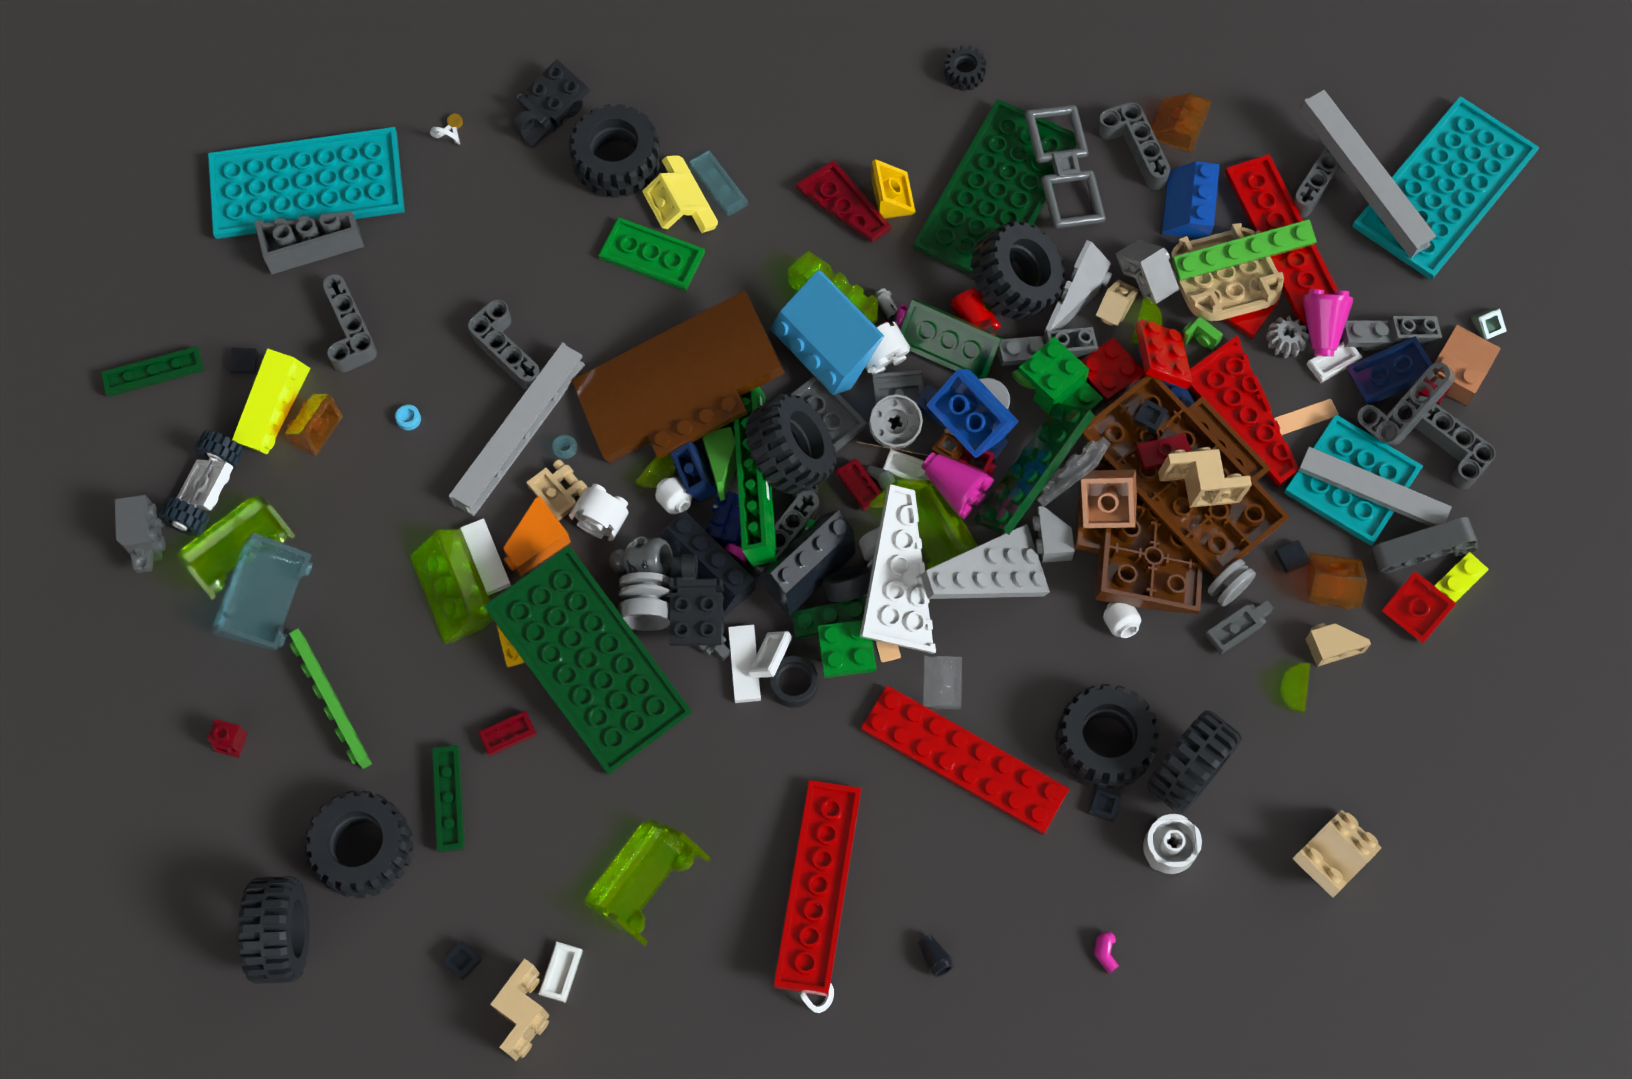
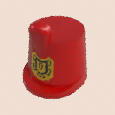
[950,288,1001,330]

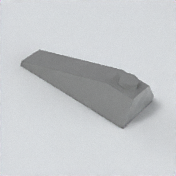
[1044,240,1112,335]

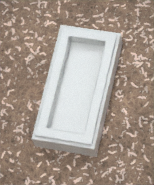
[1306,341,1362,383]
[883,449,931,490]
[749,631,792,678]
[539,942,583,1003]

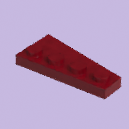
[796,160,891,243]

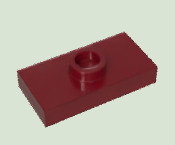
[1136,433,1191,470]
[836,458,884,512]
[478,710,537,757]

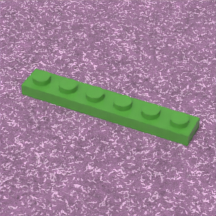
[1172,219,1317,282]
[289,628,372,769]

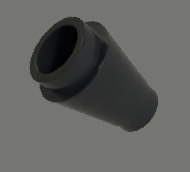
[918,935,954,978]

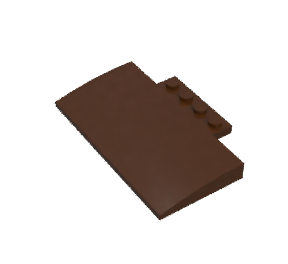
[572,290,785,463]
[1082,375,1290,579]
[1074,456,1203,614]

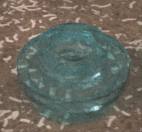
[552,435,577,459]

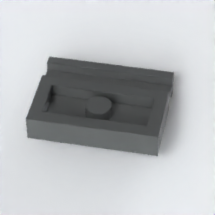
[872,370,924,405]

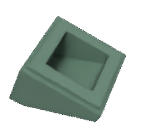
[1471,308,1506,340]

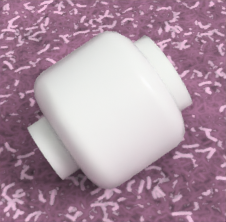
[655,477,693,514]
[1103,602,1141,638]

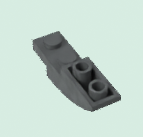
[1342,316,1442,351]
[997,327,1098,366]

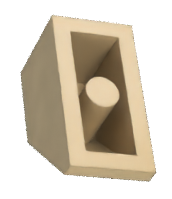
[1096,279,1140,326]
[1306,623,1371,667]

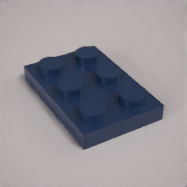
[1346,336,1432,405]

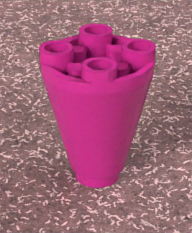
[1303,289,1353,357]
[921,452,994,520]

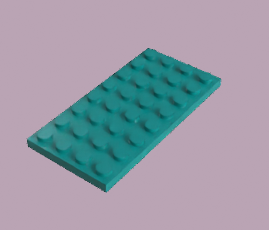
[1352,96,1539,281]
[208,127,405,239]

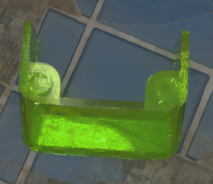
[869,480,978,571]
[177,494,295,600]
[585,819,711,946]

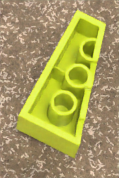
[232,348,311,454]

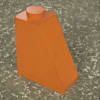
[503,496,571,576]

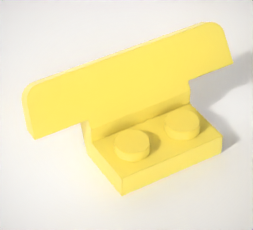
[642,155,718,233]

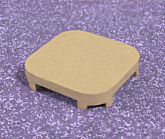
[1170,223,1284,321]

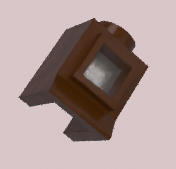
[931,428,965,461]

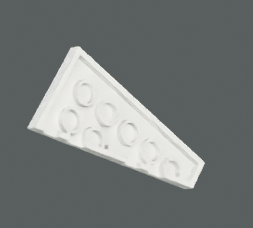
[860,484,936,654]

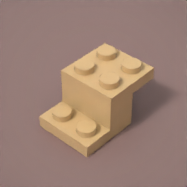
[1158,447,1252,508]
[1292,810,1382,898]
[490,958,550,1061]

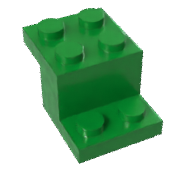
[1018,337,1104,415]
[817,620,876,678]

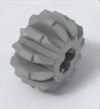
[1266,315,1309,358]

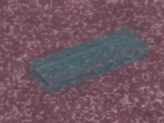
[690,150,748,216]

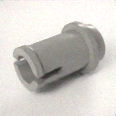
[873,288,898,321]

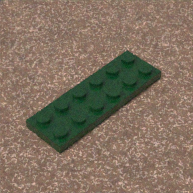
[973,403,1095,535]

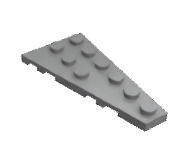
[920,524,1050,599]

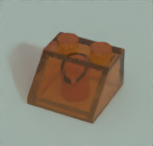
[1151,93,1212,153]
[285,394,343,456]
[1307,552,1367,609]

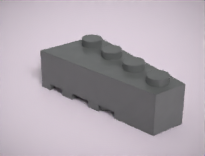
[254,211,364,274]

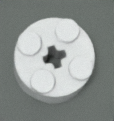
[865,322,910,375]
[569,483,628,541]
[1143,814,1202,874]

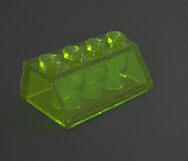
[410,530,493,644]

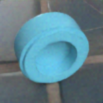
[395,405,421,431]

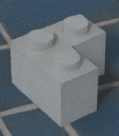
[1115,239,1179,304]

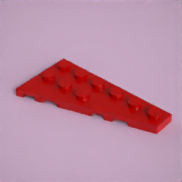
[1189,335,1299,487]

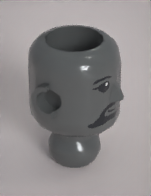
[609,536,673,576]

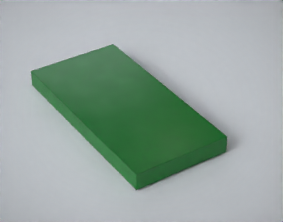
[598,217,705,292]

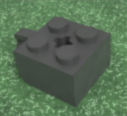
[115,495,166,573]

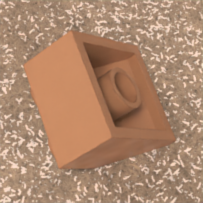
[1081,470,1137,528]

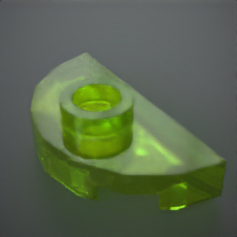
[1131,298,1162,343]
[636,454,676,488]
[1280,663,1310,714]

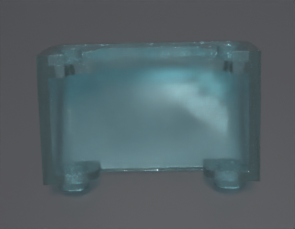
[211,533,313,651]

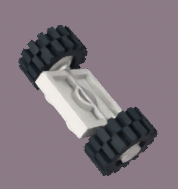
[158,430,245,537]

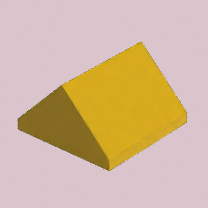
[871,159,915,219]

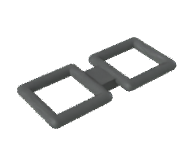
[1024,105,1106,229]

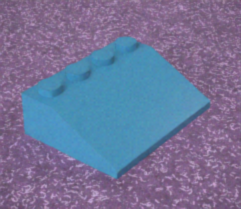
[770,270,884,395]

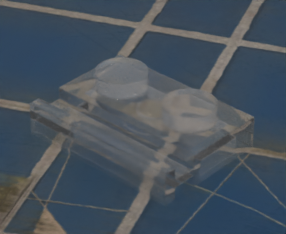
[923,656,962,710]

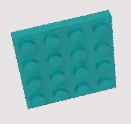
[1284,415,1423,546]

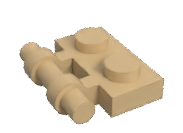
[526,459,587,521]

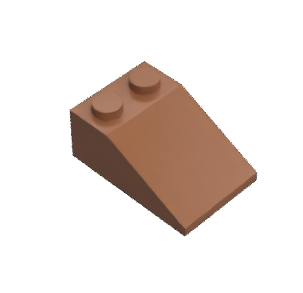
[1435,325,1501,406]

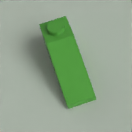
[703,427,737,501]

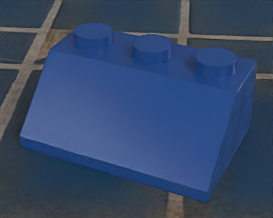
[1162,161,1220,239]
[926,369,1019,458]

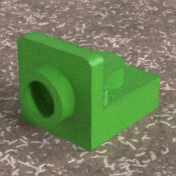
[1182,317,1223,351]

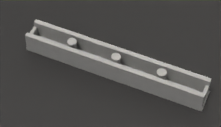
[1299,90,1436,258]
[449,342,585,517]

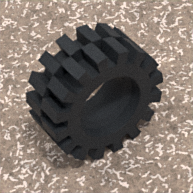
[944,45,986,91]

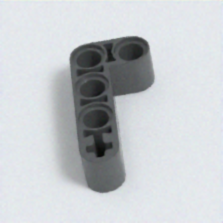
[1097,102,1170,190]
[1293,147,1345,217]
[323,274,377,373]
[468,300,540,391]
[1357,362,1455,446]
[1406,396,1496,489]
[752,491,819,576]
[1371,517,1478,574]

